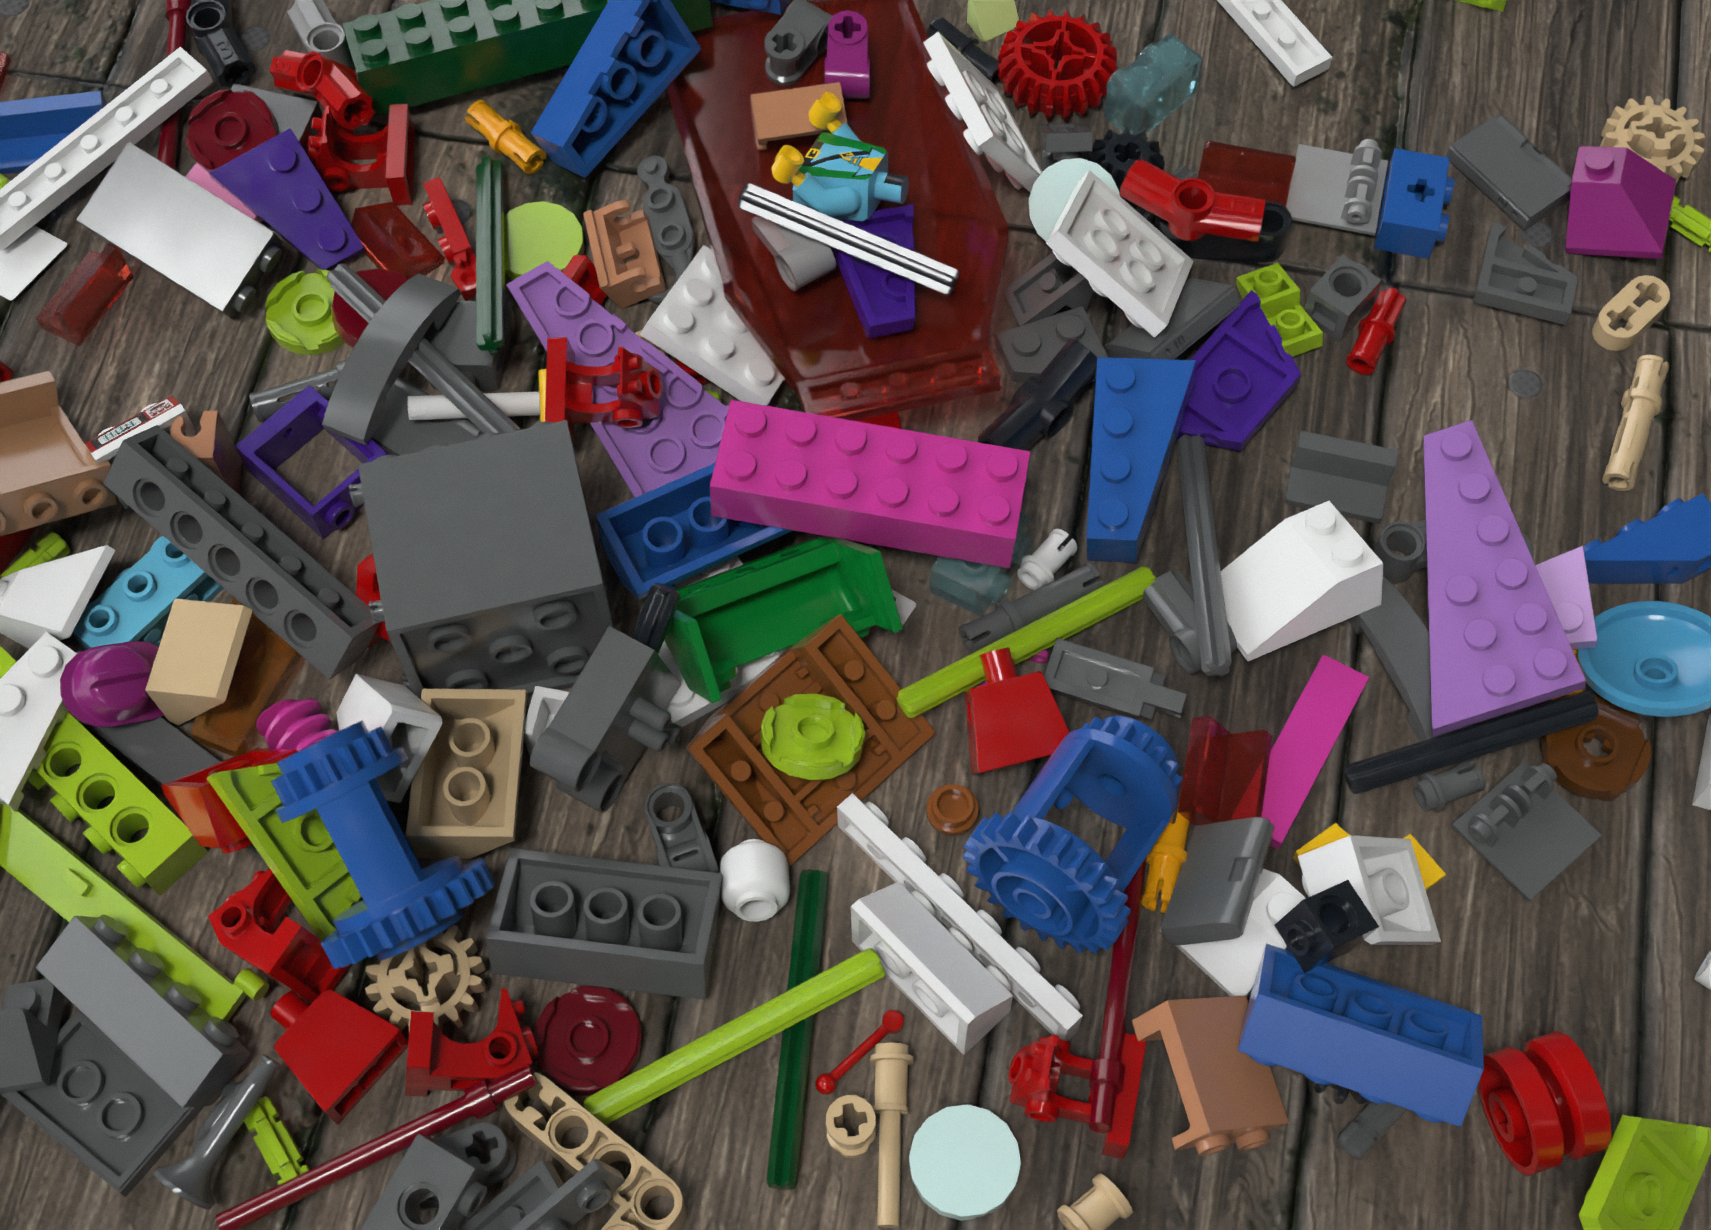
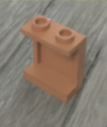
[1132,995,1289,1156]

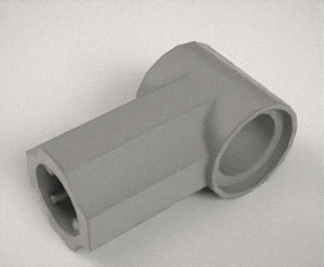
[287,0,355,70]
[752,216,836,291]

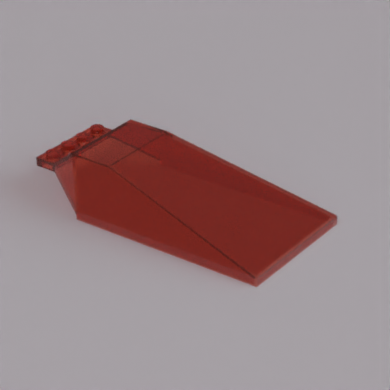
[665,0,1009,421]

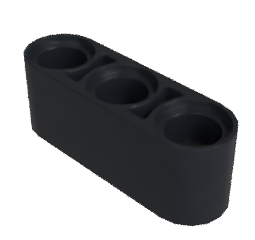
[1154,201,1292,263]

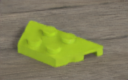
[207,763,361,941]
[1579,1115,1711,1230]

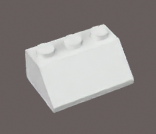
[851,882,1013,1055]

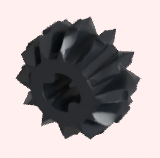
[1087,126,1165,202]

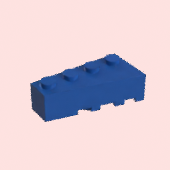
[531,0,701,178]
[1086,357,1196,563]

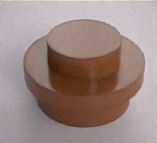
[926,784,979,836]

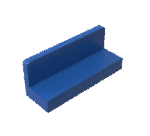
[0,91,107,174]

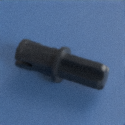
[925,17,1000,85]

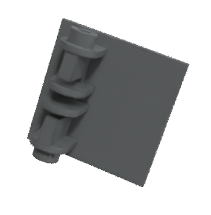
[1451,761,1602,902]

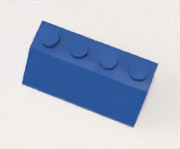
[595,463,793,600]
[1238,943,1484,1127]

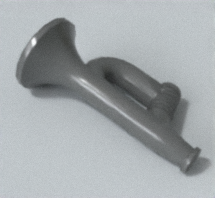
[154,1054,282,1209]

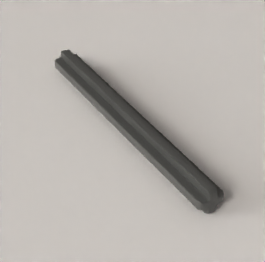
[327,264,520,434]
[1177,434,1232,677]

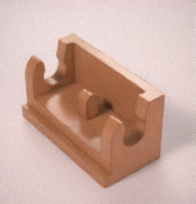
[751,82,848,151]
[583,200,666,309]
[170,410,243,494]

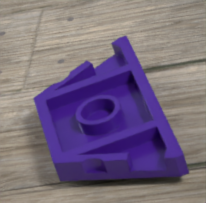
[1177,290,1301,451]

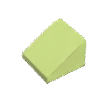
[967,0,1019,42]

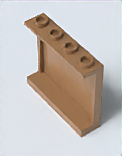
[0,371,116,536]

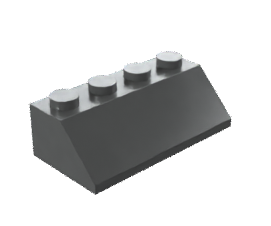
[486,848,722,1000]

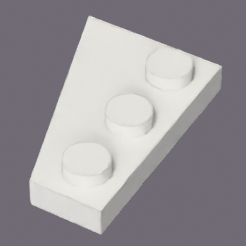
[0,631,77,812]

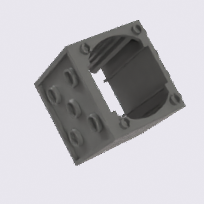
[349,420,614,699]

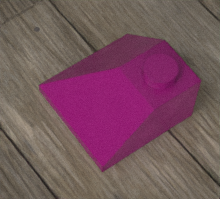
[1566,146,1676,259]

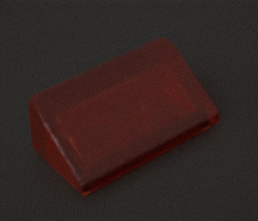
[350,202,445,279]

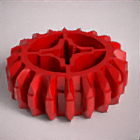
[998,9,1118,122]

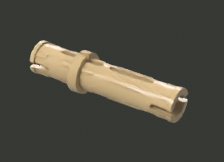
[1602,355,1669,491]

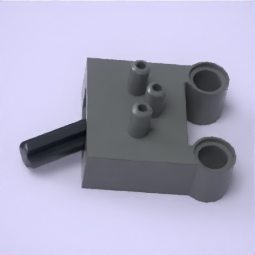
[530,583,682,813]

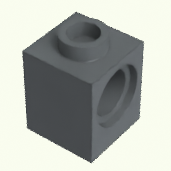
[1304,255,1382,342]

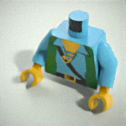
[772,92,909,221]

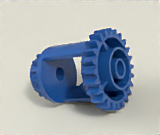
[963,716,1183,954]
[271,720,496,969]

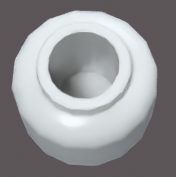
[720,839,790,922]

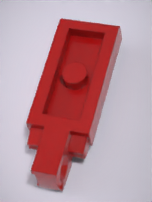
[422,177,476,301]

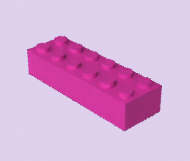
[710,400,1031,568]

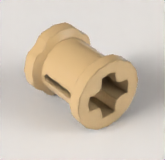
[826,1095,876,1158]
[1057,1173,1133,1230]

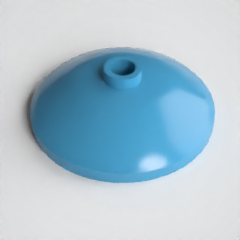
[1577,601,1711,717]

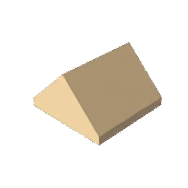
[145,598,253,725]

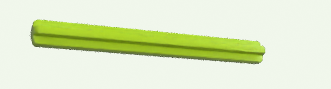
[896,566,1156,718]
[583,948,885,1125]

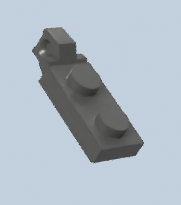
[1044,638,1187,721]

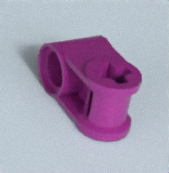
[825,10,870,99]

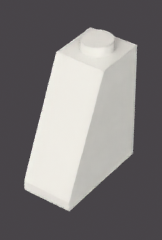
[336,674,443,803]

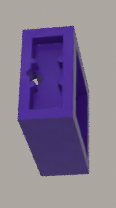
[235,385,387,539]

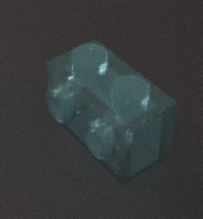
[1104,33,1203,135]
[930,512,1034,617]

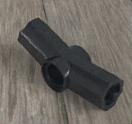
[186,0,256,88]
[978,337,1097,451]

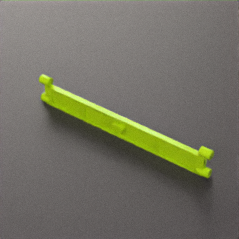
[0,801,269,1031]

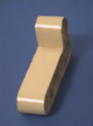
[504,1072,687,1230]

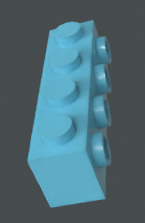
[72,536,224,650]

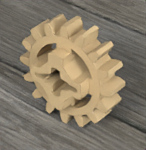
[1600,96,1705,184]
[365,925,486,1034]

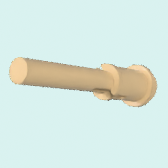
[870,1043,913,1228]

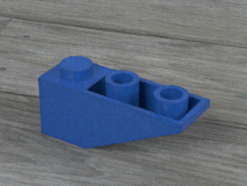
[1583,494,1711,584]

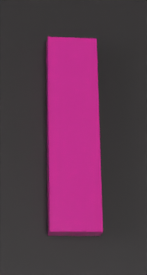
[1234,654,1369,850]

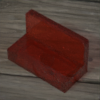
[1198,141,1296,207]
[36,243,134,346]
[1178,716,1272,826]

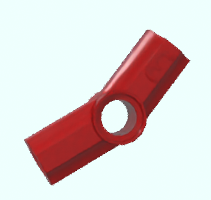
[269,50,375,131]
[1119,159,1266,242]

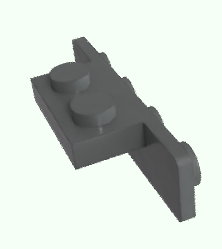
[458,1159,625,1230]

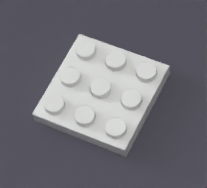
[923,32,1043,193]
[1046,170,1193,338]

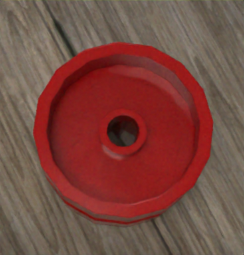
[1477,1031,1612,1177]

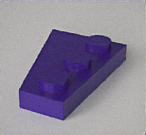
[209,128,365,271]
[831,204,915,338]

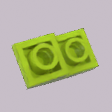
[1236,262,1323,357]

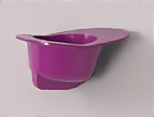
[60,641,164,727]

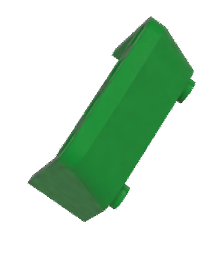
[664,536,903,703]

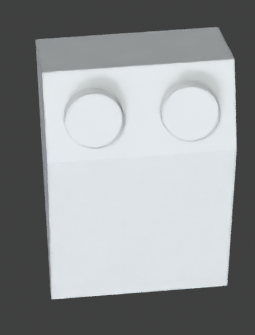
[1221,501,1383,661]

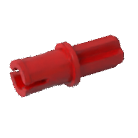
[1346,287,1406,375]

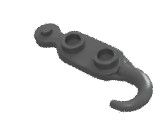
[637,155,695,304]

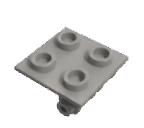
[1286,139,1388,236]

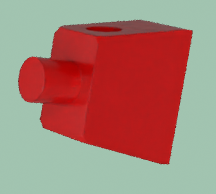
[965,647,1070,775]
[270,989,408,1125]

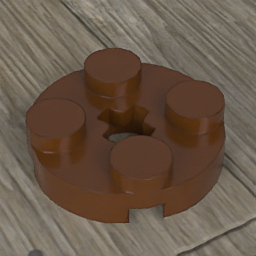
[1541,696,1652,802]

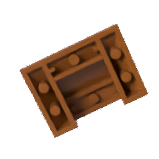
[686,614,936,867]

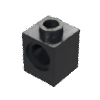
[1274,880,1379,972]

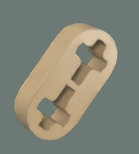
[1592,275,1670,351]

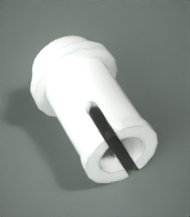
[1017,529,1077,590]

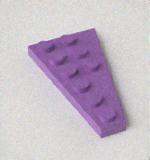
[506,261,729,498]
[1424,420,1586,737]

